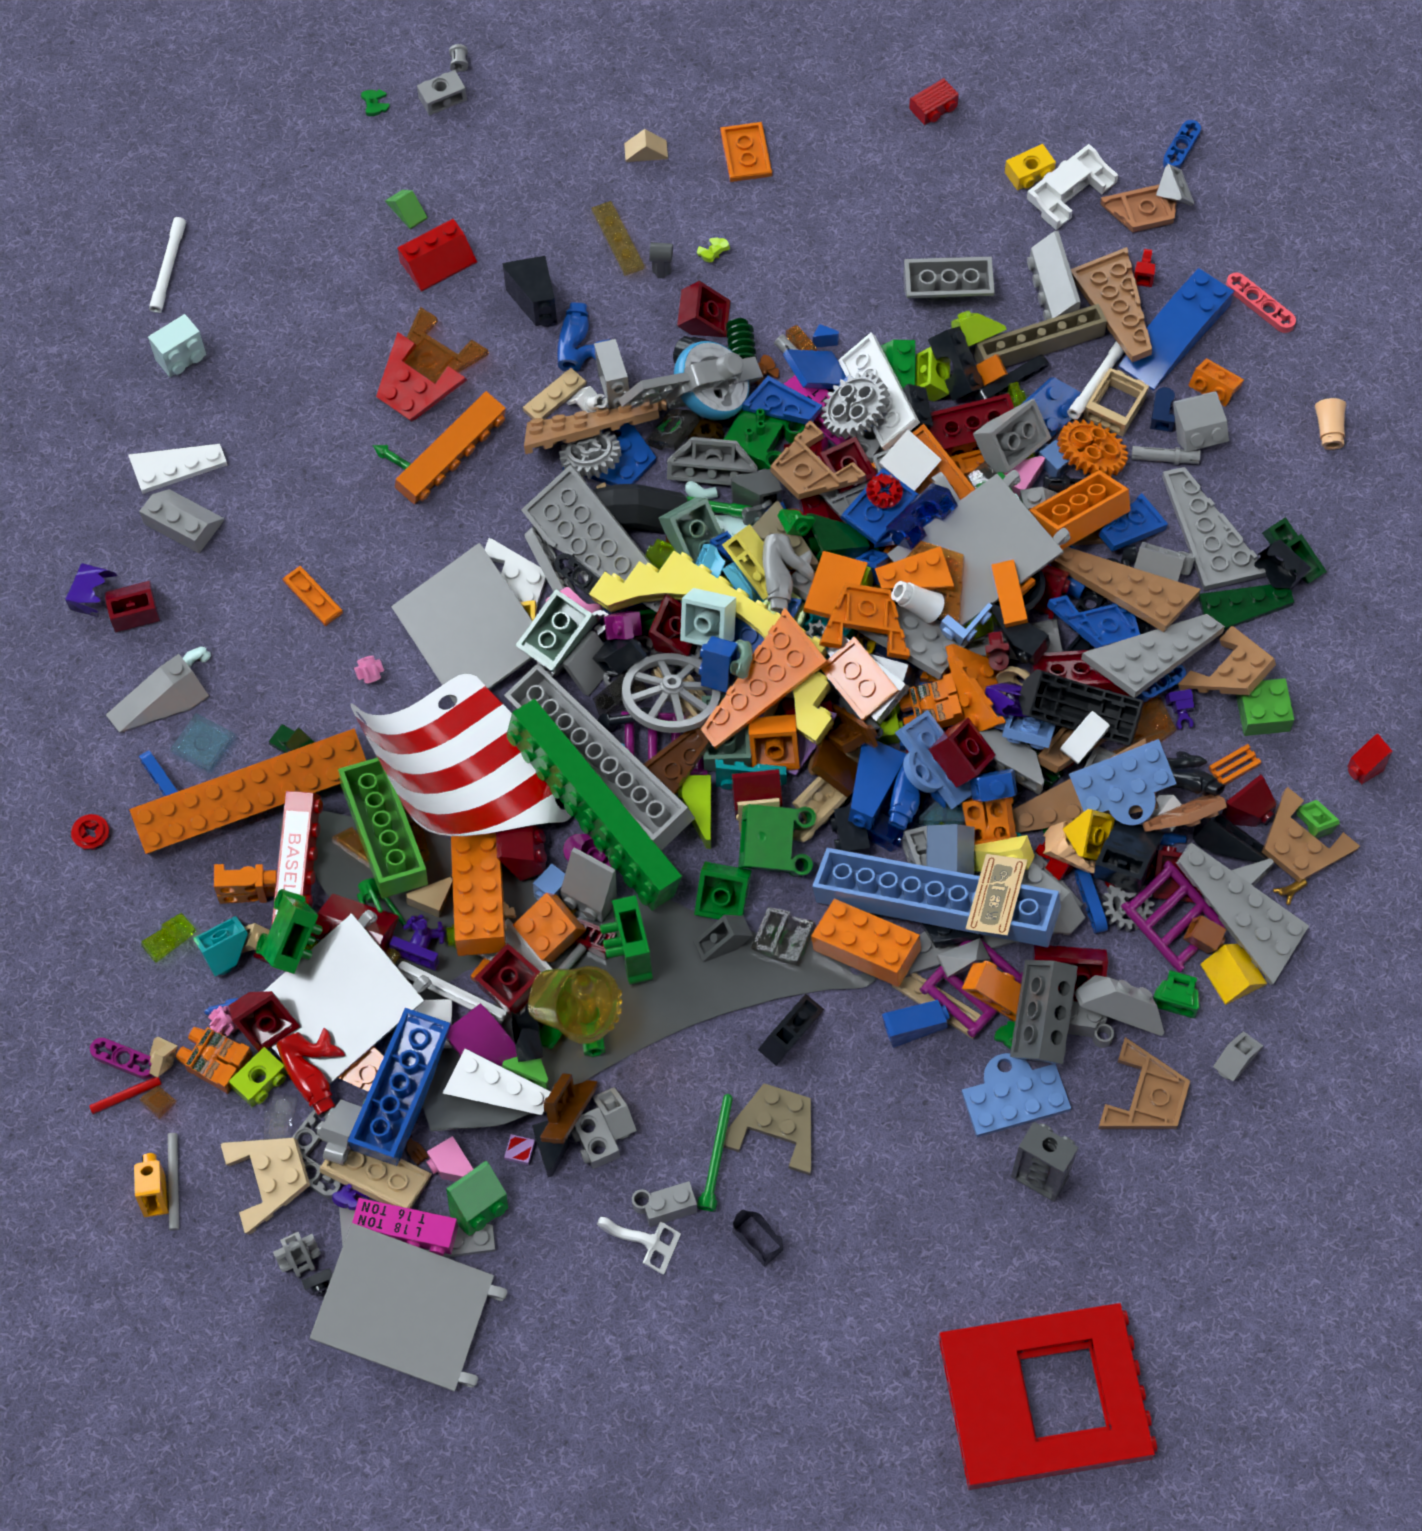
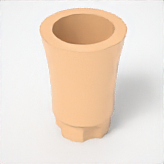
[1315,398,1346,450]

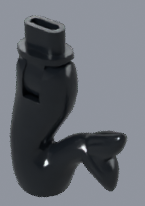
[1166,751,1225,796]

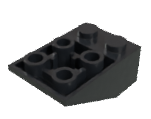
[1094,821,1164,894]

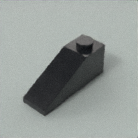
[990,602,1051,666]
[1193,814,1268,862]
[758,994,824,1066]

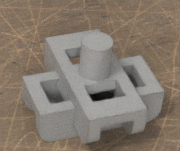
[273,1232,321,1278]

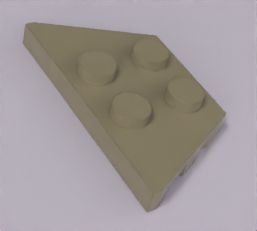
[752,501,819,570]

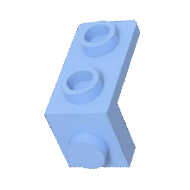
[939,603,993,645]

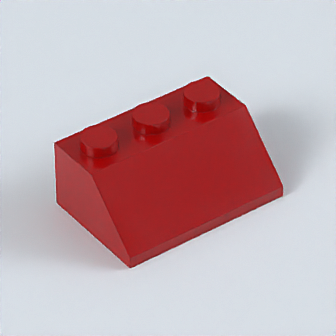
[397,219,477,292]

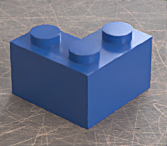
[699,636,740,693]

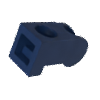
[1150,387,1175,432]

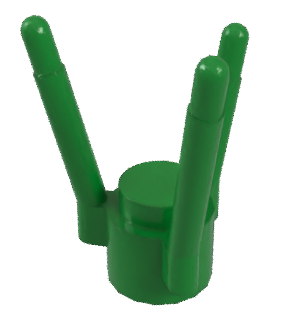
[357,878,406,926]

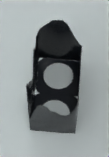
[1254,539,1311,590]
[511,1002,543,1062]
[732,1210,783,1267]

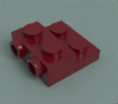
[1152,846,1202,903]

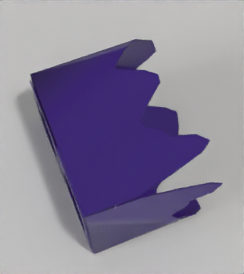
[65,563,118,617]
[985,682,1026,718]

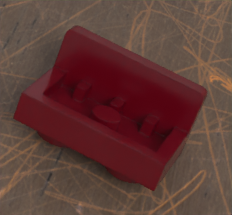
[1032,565,1071,620]

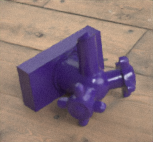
[390,914,446,971]

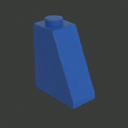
[882,1000,950,1048]

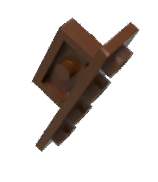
[825,704,878,754]
[540,1073,598,1144]

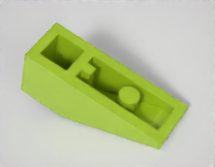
[678,775,711,849]

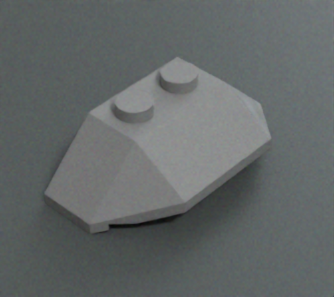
[667,437,757,485]
[980,729,1044,795]
[1021,862,1085,935]
[1074,975,1164,1036]

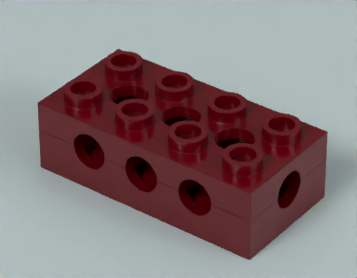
[929,393,1014,457]
[1030,650,1129,696]

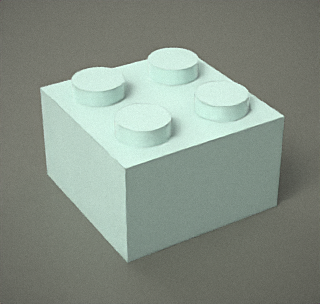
[148,314,206,377]
[680,588,736,645]

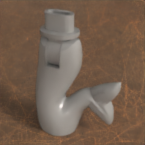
[762,533,815,612]

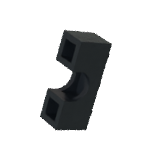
[928,326,984,401]

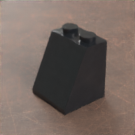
[502,256,557,326]

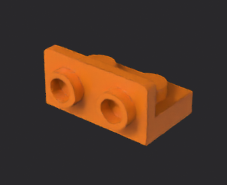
[1189,358,1244,407]

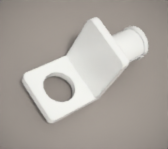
[567,386,608,413]

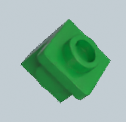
[777,509,815,536]

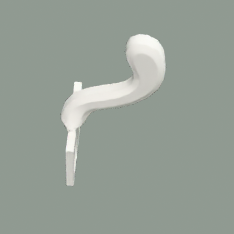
[597,1217,681,1274]

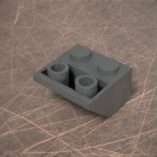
[731,469,782,507]

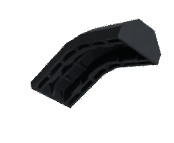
[593,484,687,533]
[1019,669,1144,746]

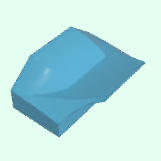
[695,544,725,578]
[722,562,762,602]

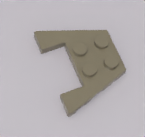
[724,1083,811,1175]

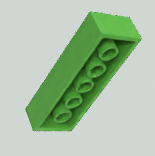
[338,757,428,898]

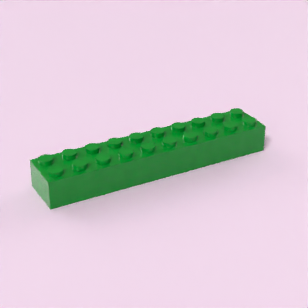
[506,698,682,911]

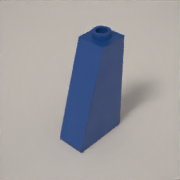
[848,741,906,830]

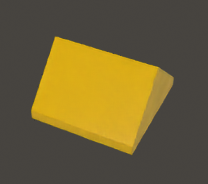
[1063,809,1115,861]
[1200,944,1267,1005]

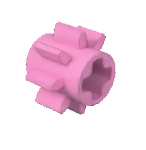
[354,656,384,683]
[208,1006,238,1036]

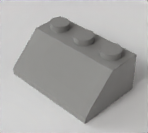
[139,489,225,553]

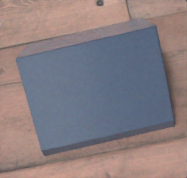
[926,824,975,875]

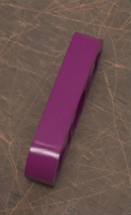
[90,1038,154,1079]

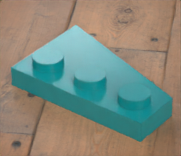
[715,759,787,790]

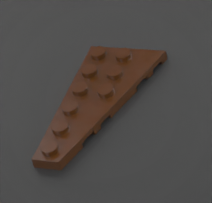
[643,727,711,795]

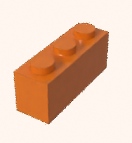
[962,961,1021,1021]

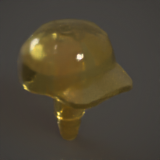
[528,966,622,1044]

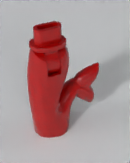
[276,1028,345,1116]

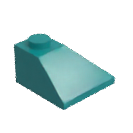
[193,916,248,976]

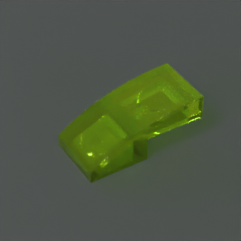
[141,912,196,963]

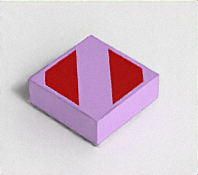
[504,1134,535,1165]

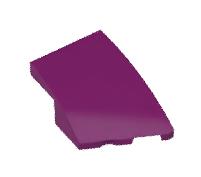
[446,1003,517,1067]

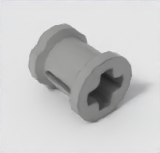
[449,44,468,72]

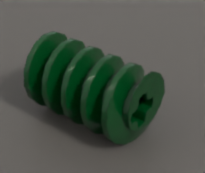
[726,318,757,360]

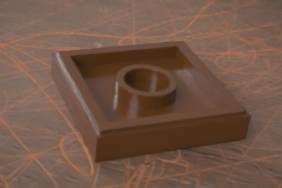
[811,738,858,797]

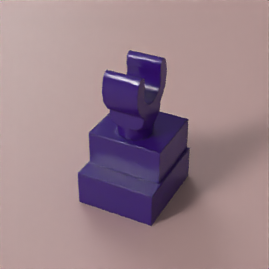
[1165,689,1194,730]

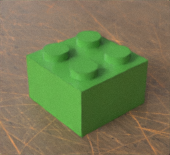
[1236,678,1294,736]

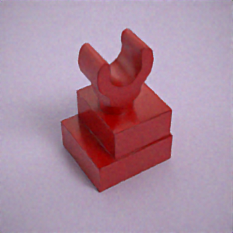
[1134,249,1155,287]
[1035,841,1074,880]

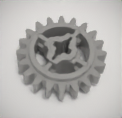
[559,429,622,479]

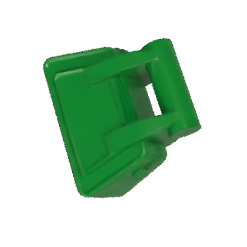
[1153,970,1199,1018]

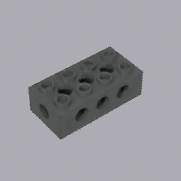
[1010,960,1078,1064]
[1011,1122,1079,1202]

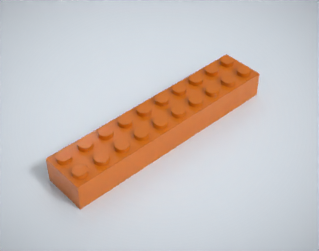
[129,728,366,854]

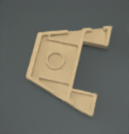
[221,1138,310,1235]

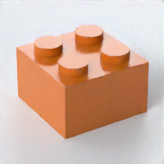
[513,892,586,962]

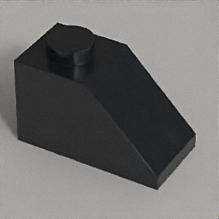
[532,1120,572,1177]

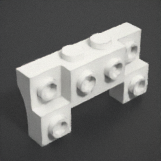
[1027,144,1118,230]

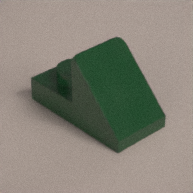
[269,724,315,753]

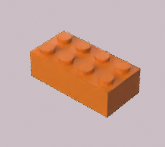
[1029,470,1131,550]
[811,898,921,987]

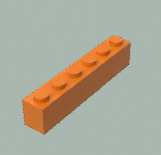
[395,391,506,504]

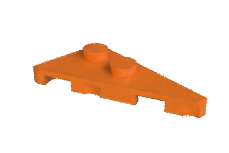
[947,655,1006,732]

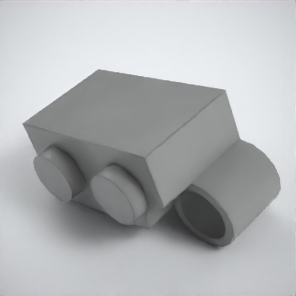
[1134,542,1195,582]
[1067,1001,1114,1048]
[317,1100,362,1165]
[632,1181,697,1227]

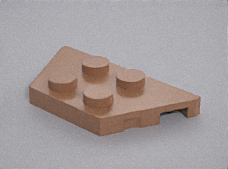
[1100,184,1177,232]
[1142,794,1227,831]

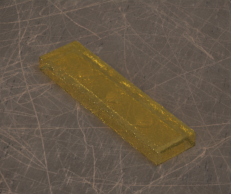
[591,201,644,276]

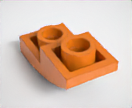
[976,354,1008,387]

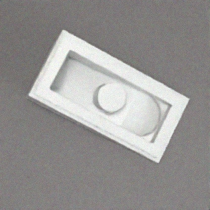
[1060,711,1110,764]

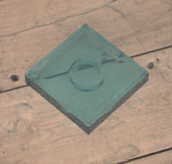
[170,713,236,773]

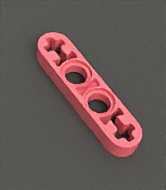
[1226,272,1296,333]

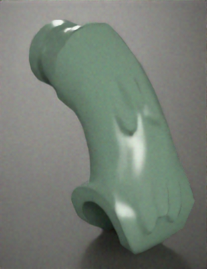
[729,639,753,679]

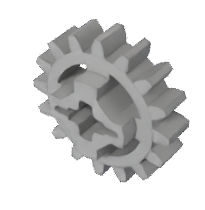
[1101,885,1154,932]

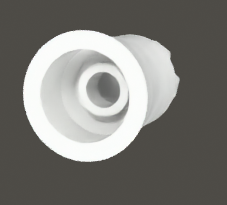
[891,581,944,623]

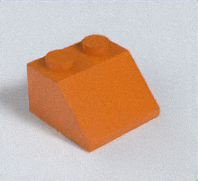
[749,714,800,770]

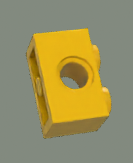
[1004,144,1056,191]

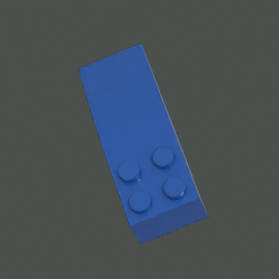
[1118,268,1234,391]
[347,1007,451,1166]

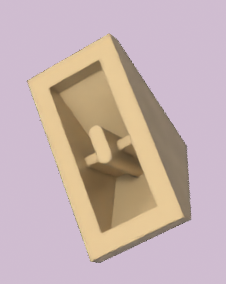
[624,129,668,162]
[406,877,453,917]

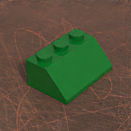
[881,339,915,388]

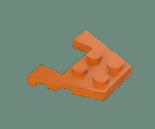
[819,583,910,660]

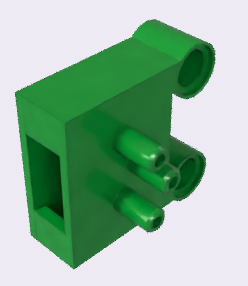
[724,408,805,470]
[738,804,816,877]
[256,889,322,974]
[600,895,653,985]

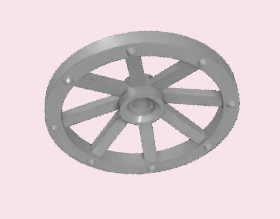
[622,653,720,733]

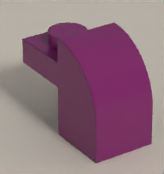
[604,611,642,640]

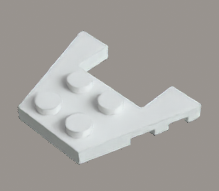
[485,538,547,610]

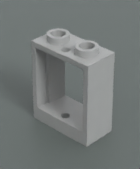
[594,339,629,410]

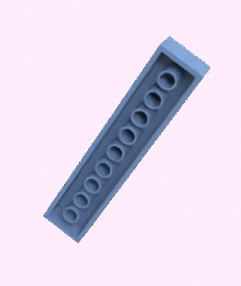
[812,848,1061,947]

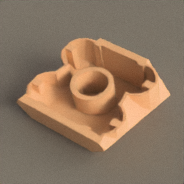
[1043,821,1096,873]

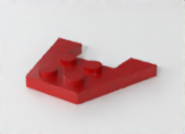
[376,332,467,422]

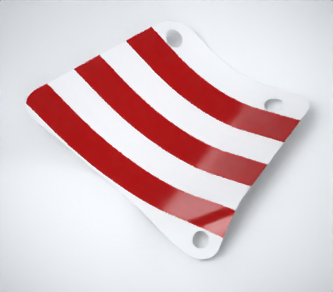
[351,674,571,836]

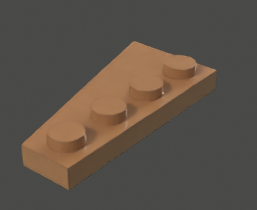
[1037,727,1107,773]

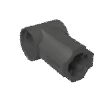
[649,242,673,278]

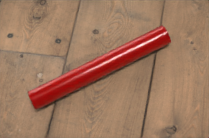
[89,1077,162,1114]

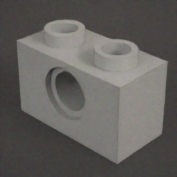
[417,70,467,116]

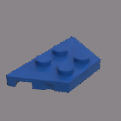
[1022,377,1081,453]

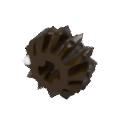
[687,416,724,440]

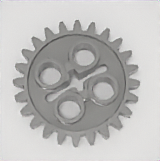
[821,372,890,439]

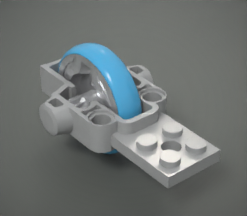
[619,341,763,421]

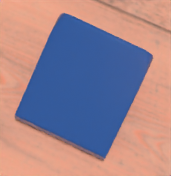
[812,324,839,348]

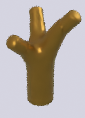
[1273,880,1307,905]

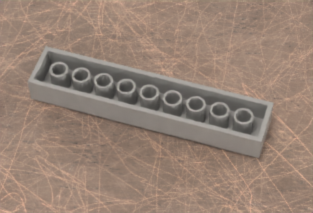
[504,664,695,851]

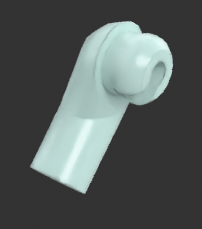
[685,481,718,500]
[183,646,211,667]

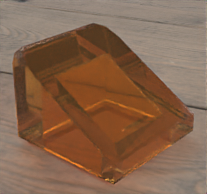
[139,1086,176,1119]

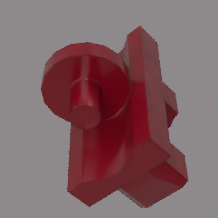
[985,631,1010,671]

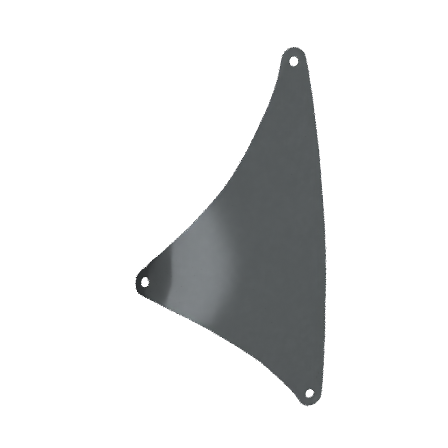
[279,811,877,1131]

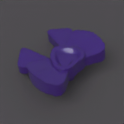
[332,1184,370,1210]

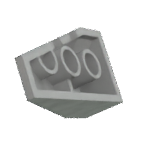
[967,619,1062,660]
[106,654,209,733]

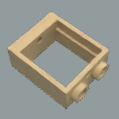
[1083,368,1149,437]

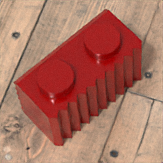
[909,78,959,125]

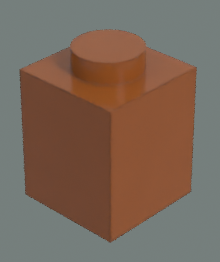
[1183,915,1227,953]

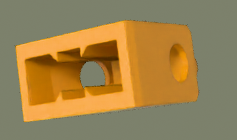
[134,1153,169,1218]

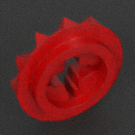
[866,473,903,508]
[71,814,109,850]

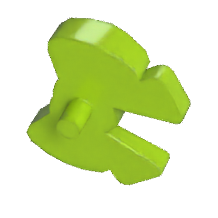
[697,237,730,262]

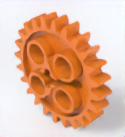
[1057,419,1128,477]

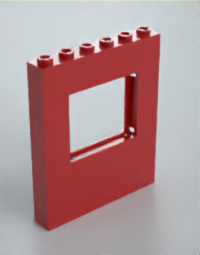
[938,1303,1157,1490]

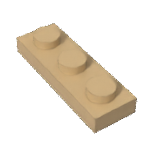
[523,368,586,420]

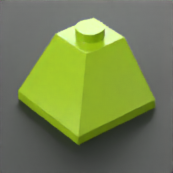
[951,311,1007,347]

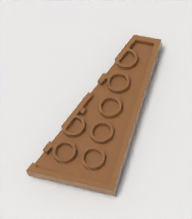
[1070,247,1152,362]
[524,402,660,454]
[1049,547,1201,632]
[1012,738,1158,833]

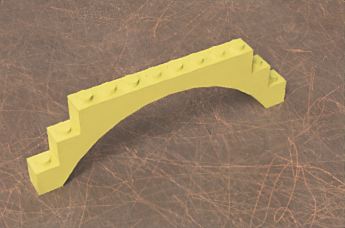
[589,551,834,746]

